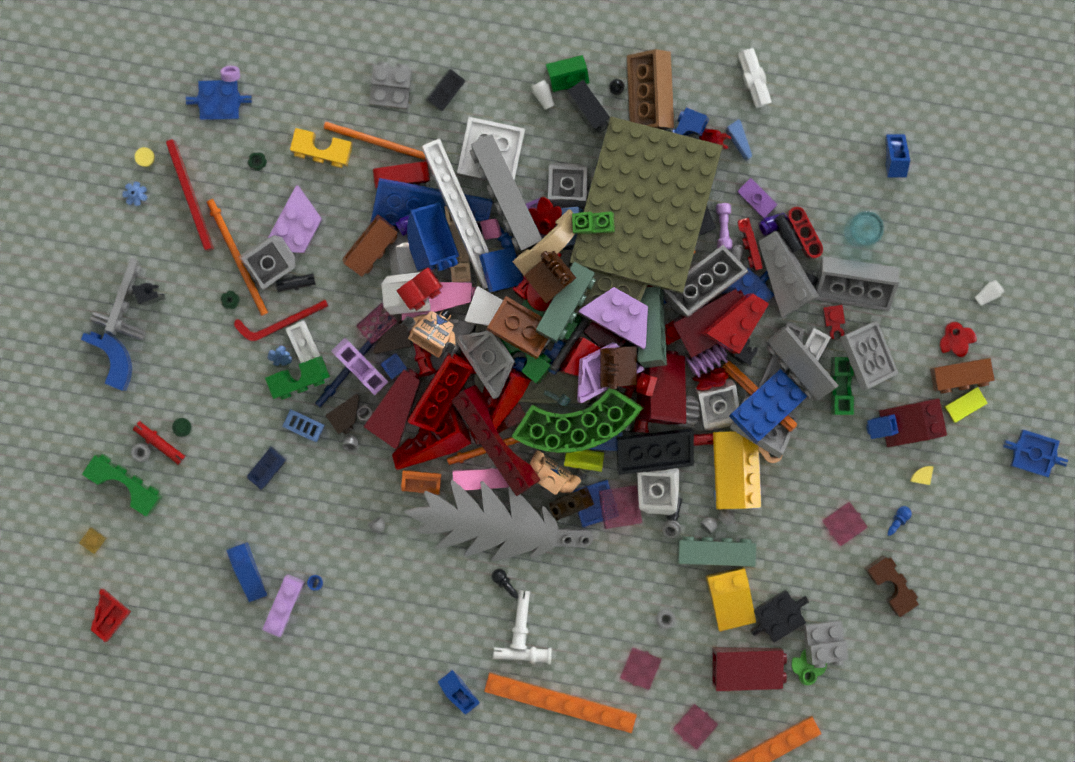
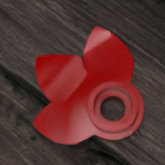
[528,197,562,235]
[940,321,977,358]
[693,368,728,391]

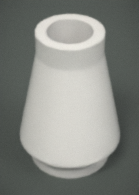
[531,80,555,110]
[974,280,1005,306]

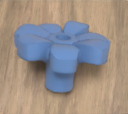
[122,181,147,206]
[267,346,292,366]

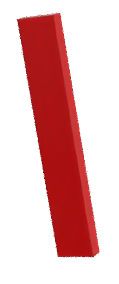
[166,139,214,252]

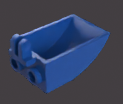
[407,202,459,272]

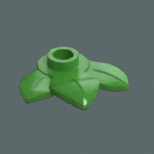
[791,649,827,686]

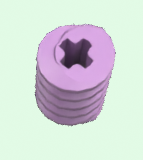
[685,344,728,377]

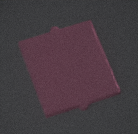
[822,502,868,546]
[620,647,662,690]
[673,703,719,750]

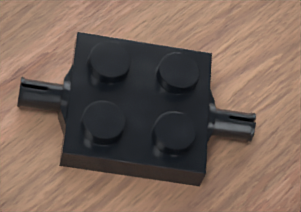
[750,590,810,643]

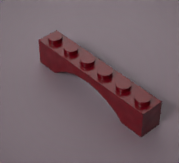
[451,385,541,497]

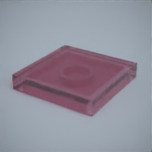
[599,485,642,529]

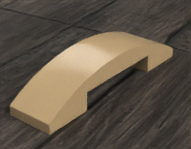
[445,206,471,282]
[512,209,575,275]

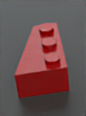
[701,293,769,354]

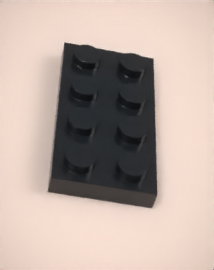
[616,428,694,475]

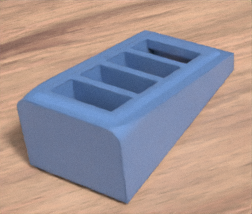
[725,119,752,161]
[282,409,325,443]

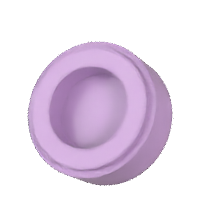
[220,66,240,82]

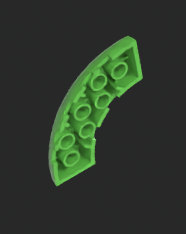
[512,388,643,453]

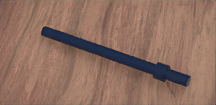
[315,315,394,408]

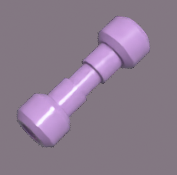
[716,203,733,250]

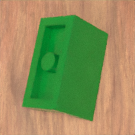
[546,55,590,92]

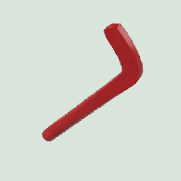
[234,299,329,341]

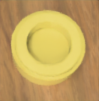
[135,147,155,167]

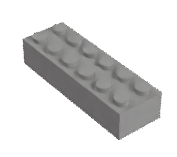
[470,134,542,253]

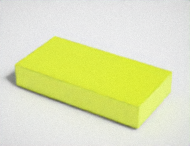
[944,387,988,423]
[564,450,604,472]

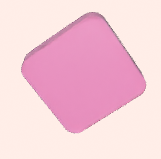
[480,218,501,240]

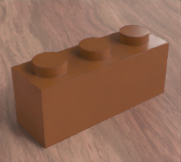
[342,215,398,277]
[930,358,995,394]

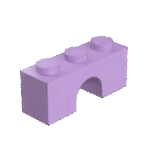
[332,338,388,395]
[262,574,305,637]

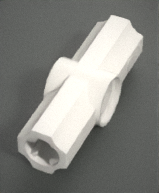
[737,48,772,108]

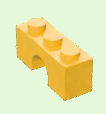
[290,128,353,168]

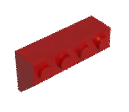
[407,353,474,432]

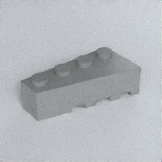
[759,231,819,318]

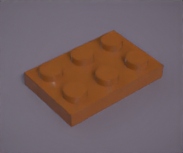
[486,296,548,359]

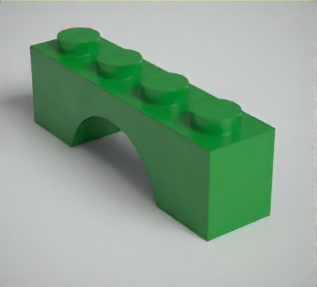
[82,454,163,517]

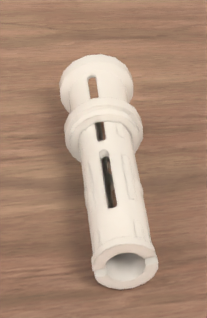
[510,590,531,650]
[493,647,552,665]

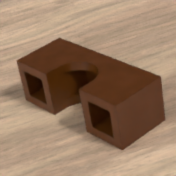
[864,555,919,617]

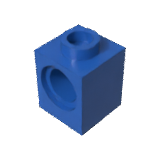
[866,414,899,439]

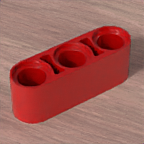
[372,161,430,189]
[786,206,823,259]

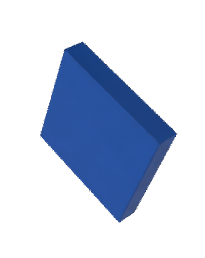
[479,247,523,293]
[572,480,619,528]

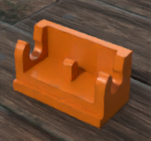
[401,470,442,495]

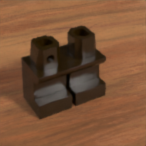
[549,487,594,521]

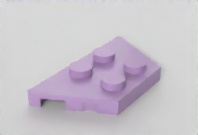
[267,185,323,253]
[579,287,648,350]
[577,342,644,403]

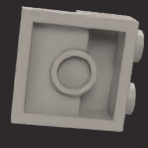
[369,62,412,109]
[803,620,848,668]

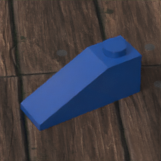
[226,542,267,602]

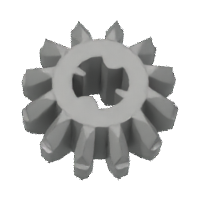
[678,395,701,428]

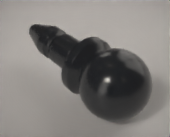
[492,569,519,599]

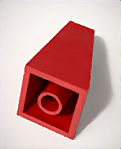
[558,337,639,389]

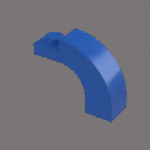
[81,331,132,391]

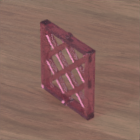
[356,302,397,344]

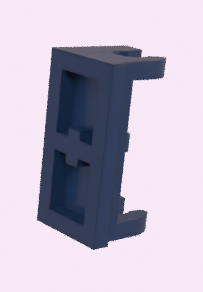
[247,446,288,490]

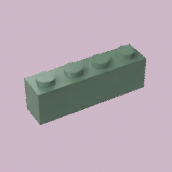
[536,262,596,344]
[637,286,667,368]
[677,536,756,567]

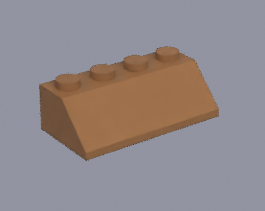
[627,49,674,130]

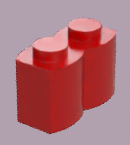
[396,268,443,311]

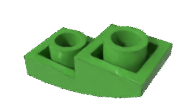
[572,211,615,234]

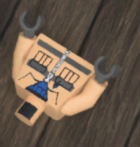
[401,310,456,358]
[530,449,590,495]

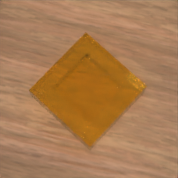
[79,527,107,554]

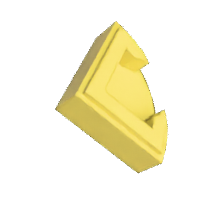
[910,466,933,485]

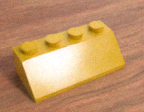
[713,431,761,509]

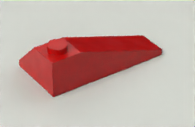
[470,367,531,440]
[392,404,471,470]

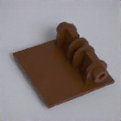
[524,251,576,303]
[600,346,637,389]

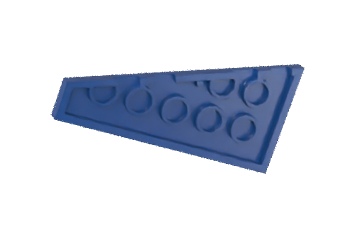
[370,178,493,229]

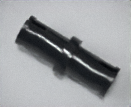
[773,214,803,253]
[275,273,316,293]

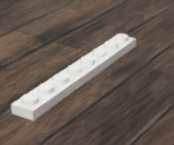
[421,138,489,289]

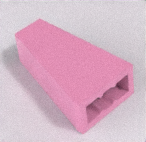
[402,282,476,321]
[453,468,509,490]

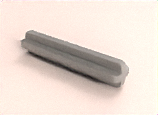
[90,312,146,340]

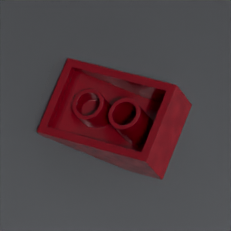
[878,398,947,448]

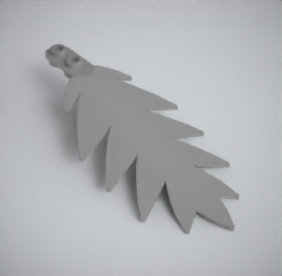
[404,480,594,561]

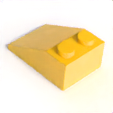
[705,567,756,632]

